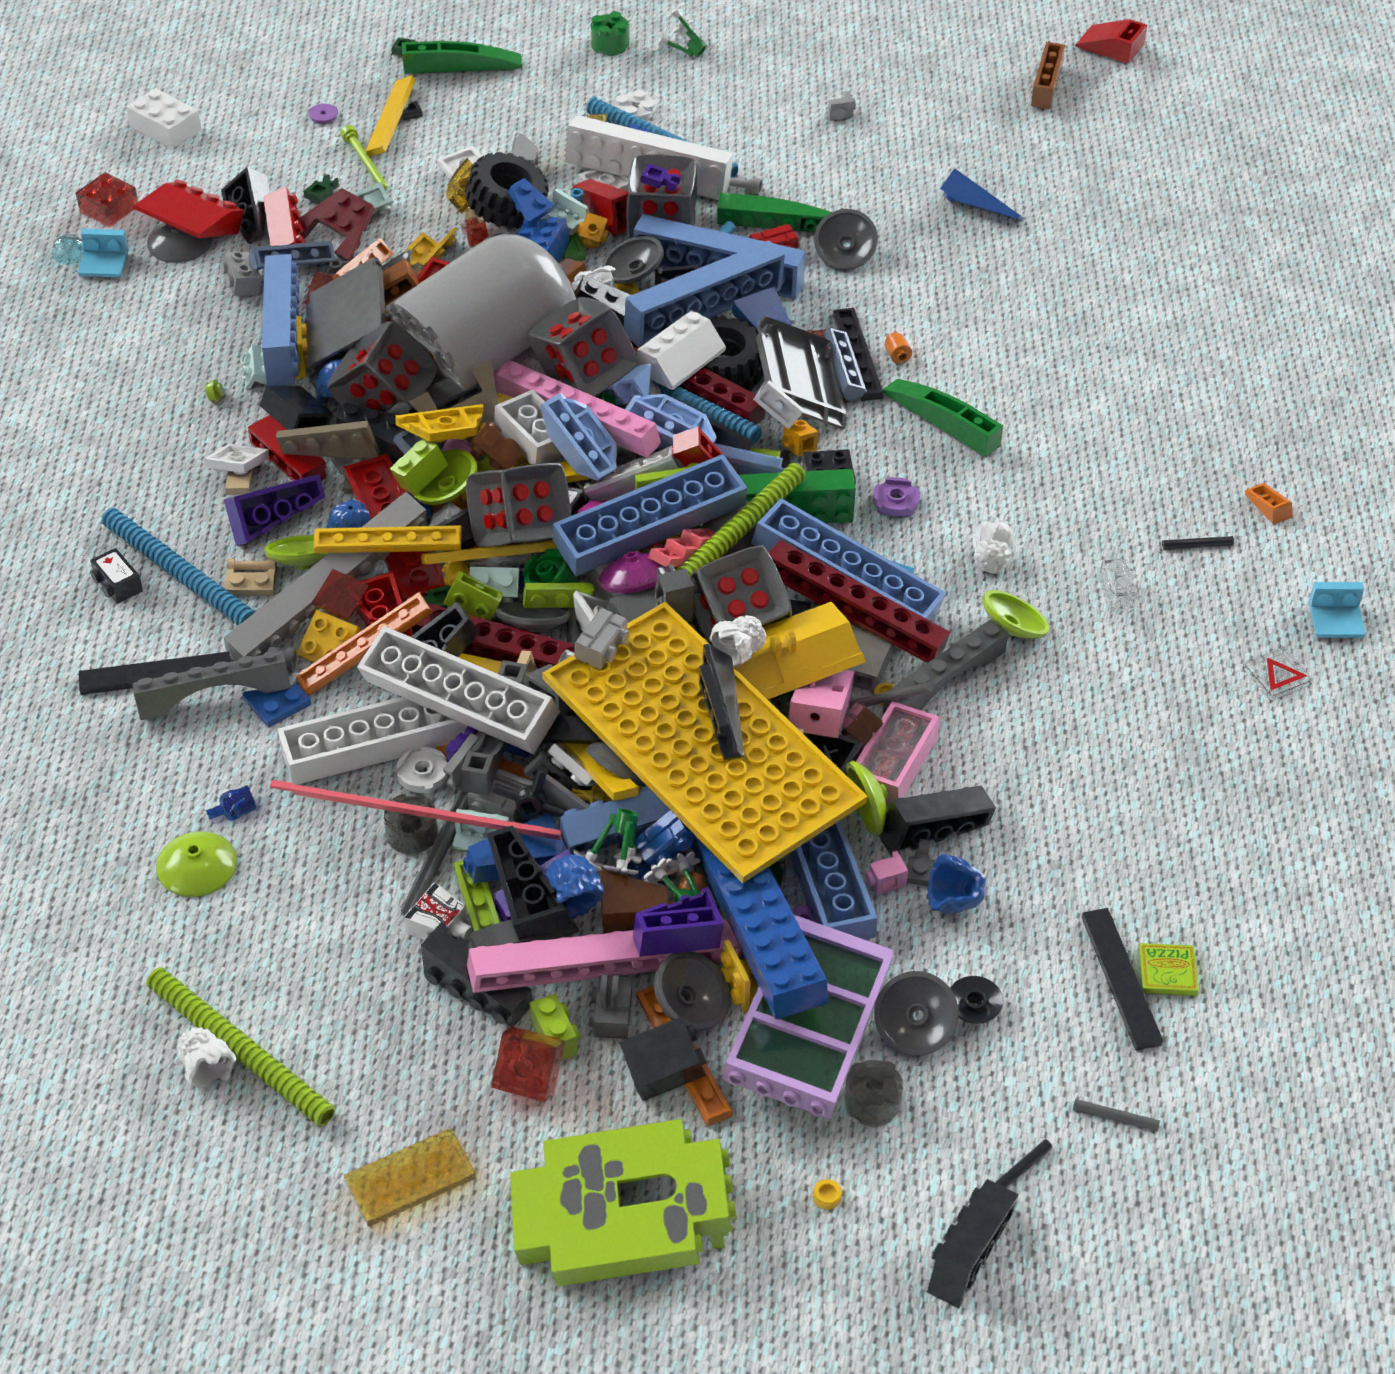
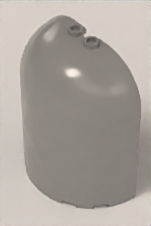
[386,234,576,391]

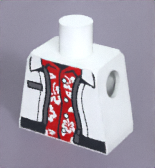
[404,882,473,941]

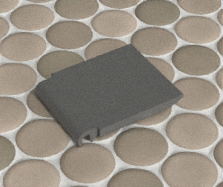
[306,257,386,368]
[756,316,846,429]

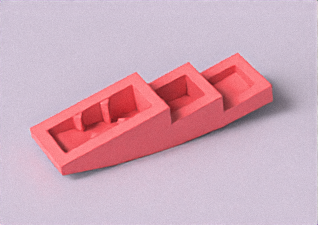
[648,528,716,567]

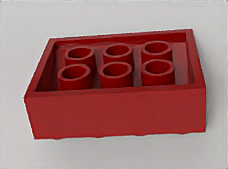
[133,180,244,238]

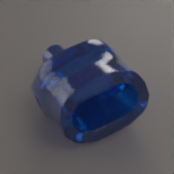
[206,785,257,821]

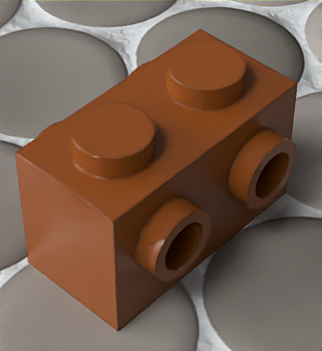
[467,422,522,470]

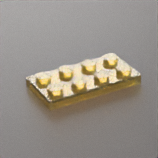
[344,1128,476,1227]

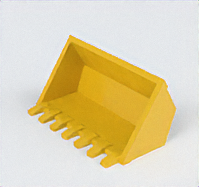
[734,602,866,700]

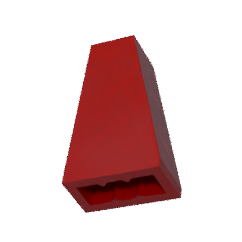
[573,179,629,236]

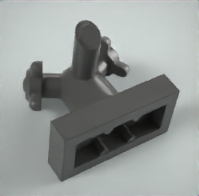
[524,743,580,792]

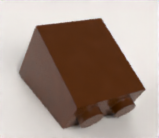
[600,870,673,934]

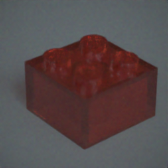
[75,172,138,228]
[491,1026,566,1102]

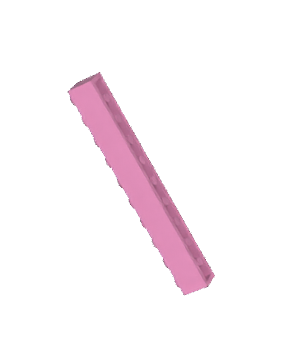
[478,360,661,458]
[467,919,743,993]

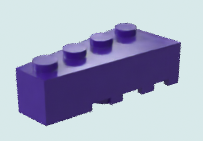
[223,474,326,545]

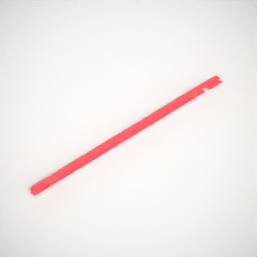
[270,780,562,840]

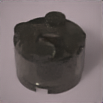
[384,794,439,857]
[844,1060,903,1127]

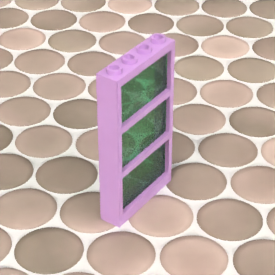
[722,915,895,1119]

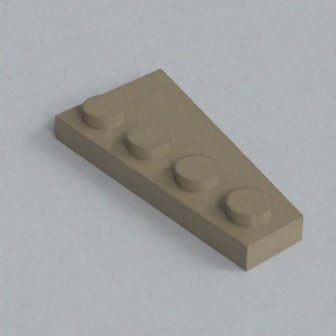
[276,421,380,459]

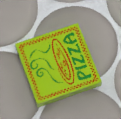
[1138,943,1199,996]

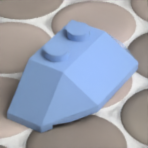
[541,394,617,481]
[625,394,716,449]

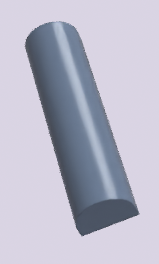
[249,241,336,270]
[824,328,866,401]

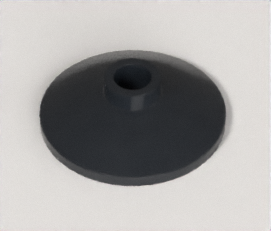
[950,976,1003,1024]

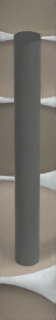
[849,682,933,708]

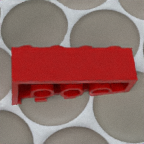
[346,572,412,637]

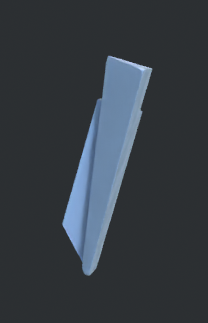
[602,364,651,405]
[714,443,785,474]

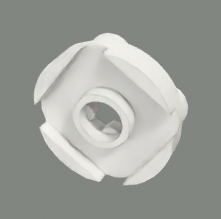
[615,90,655,121]
[397,747,449,795]

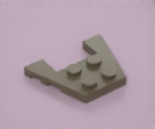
[409,360,498,441]

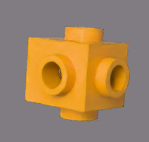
[577,212,609,249]
[782,420,819,456]

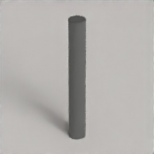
[1073,1099,1160,1132]

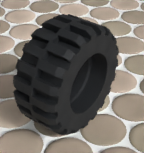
[465,152,549,229]
[704,316,764,391]

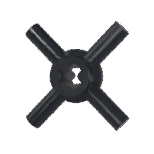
[492,766,568,824]

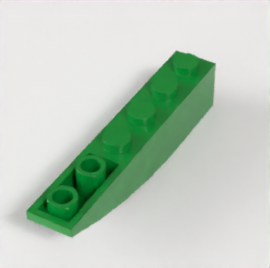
[402,41,522,74]
[717,192,831,232]
[882,379,1003,457]

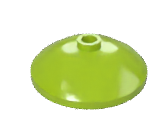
[414,449,477,505]
[264,535,329,570]
[982,590,1050,639]
[846,761,889,837]
[156,831,237,897]

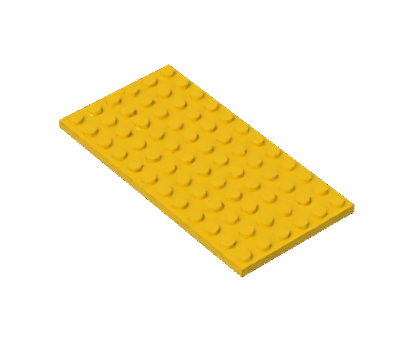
[543,602,868,883]

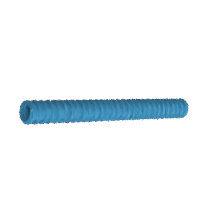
[586,97,738,178]
[652,380,762,445]
[101,507,256,625]

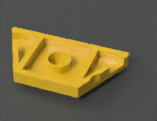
[396,404,484,443]

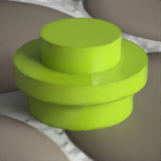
[205,379,225,402]

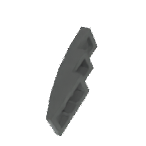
[469,918,579,948]

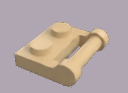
[224,558,277,596]

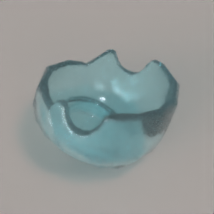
[52,234,84,264]

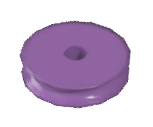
[308,104,338,124]

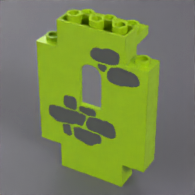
[510,1118,737,1287]

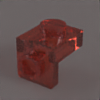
[460,217,489,247]

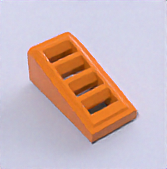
[1245,483,1292,524]

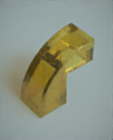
[446,158,473,214]

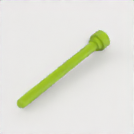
[340,125,388,191]

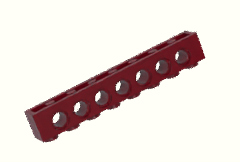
[629,339,766,425]
[769,540,950,663]
[411,603,575,669]

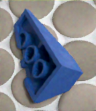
[940,168,1024,221]

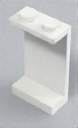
[753,381,804,429]

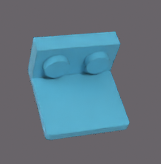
[78,229,129,277]
[1308,582,1366,638]

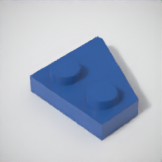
[508,178,555,227]
[242,684,312,728]

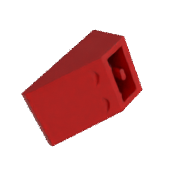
[1075,19,1147,64]

